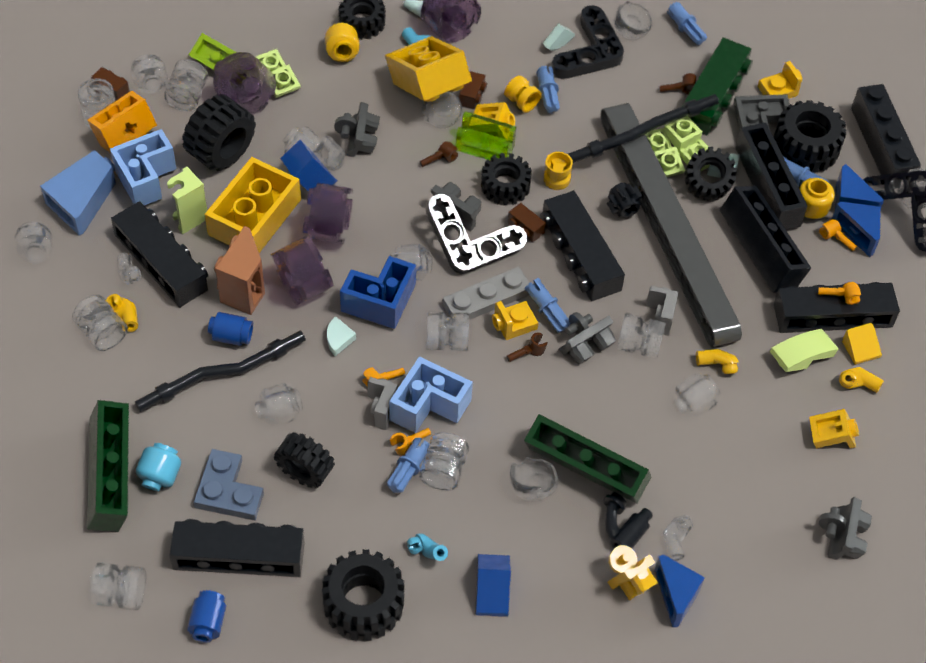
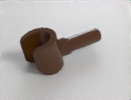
[659,73,696,95]
[420,141,458,167]
[506,332,548,362]

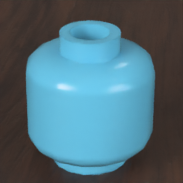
[136,443,182,492]

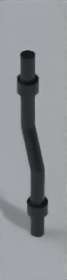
[568,94,719,163]
[135,330,306,412]

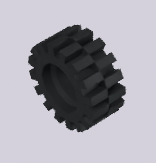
[339,0,385,40]
[684,147,737,201]
[481,153,532,206]
[274,432,335,488]

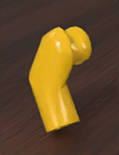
[106,294,138,332]
[695,349,739,374]
[839,367,884,393]

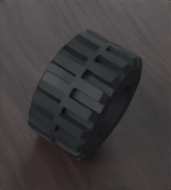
[182,94,256,171]
[774,100,847,173]
[322,549,404,641]

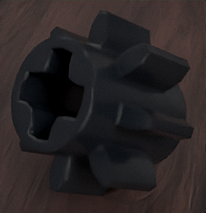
[606,183,643,217]

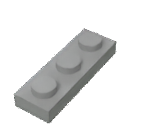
[442,267,530,325]

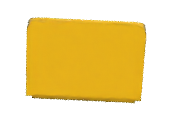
[842,323,882,365]

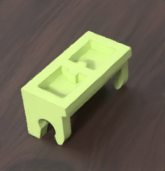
[167,167,207,234]

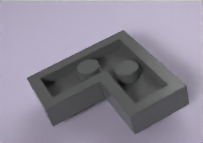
[733,94,790,130]

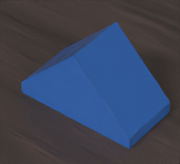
[280,139,338,200]
[835,164,884,209]
[831,201,881,257]
[476,554,511,617]
[654,555,705,628]

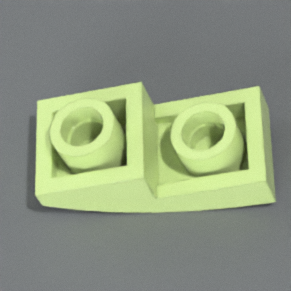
[253,49,301,98]
[664,116,710,172]
[645,128,685,177]
[769,329,838,372]

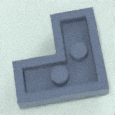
[194,449,264,521]

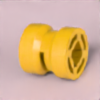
[504,75,542,113]
[543,151,573,190]

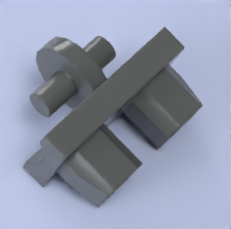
[334,102,380,157]
[431,181,481,232]
[559,312,616,365]
[819,497,872,560]

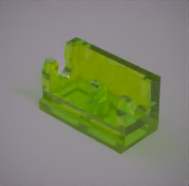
[455,111,516,161]

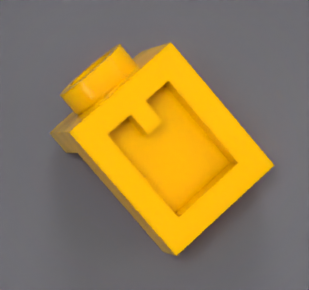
[757,61,802,99]
[469,102,515,140]
[492,301,538,340]
[809,409,859,449]

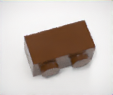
[91,67,130,101]
[459,71,487,109]
[508,203,546,243]

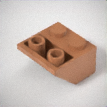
[214,226,265,315]

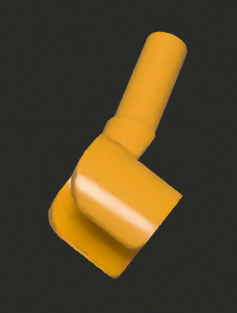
[819,219,857,251]
[818,282,861,305]
[362,367,405,387]
[390,428,431,456]

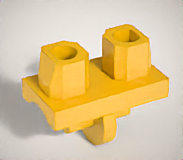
[607,545,658,600]

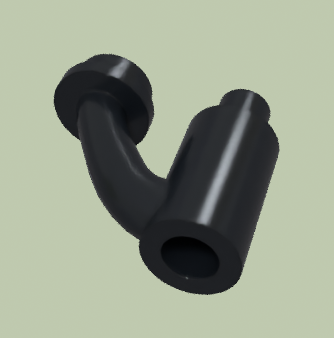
[603,492,653,549]

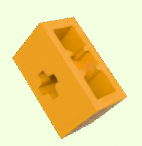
[87,90,157,153]

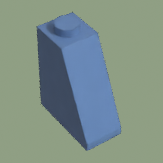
[40,150,116,236]

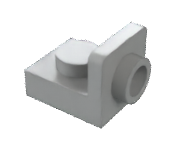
[646,286,679,336]
[367,377,398,430]

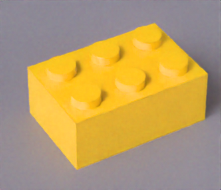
[385,36,472,102]
[204,157,301,253]

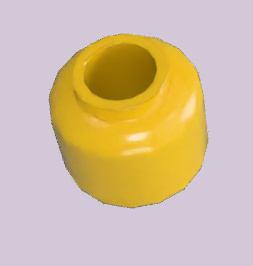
[324,23,360,62]
[799,178,835,219]

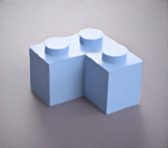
[110,129,176,206]
[389,356,473,433]

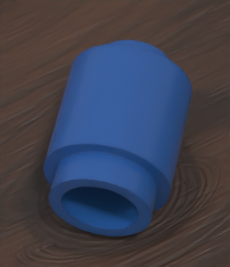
[208,312,253,346]
[187,590,226,643]

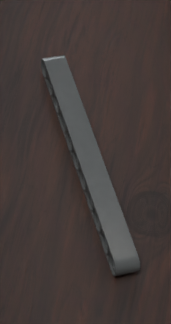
[600,103,742,347]

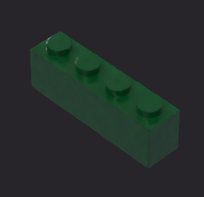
[682,37,753,136]
[87,400,129,532]
[524,414,651,504]

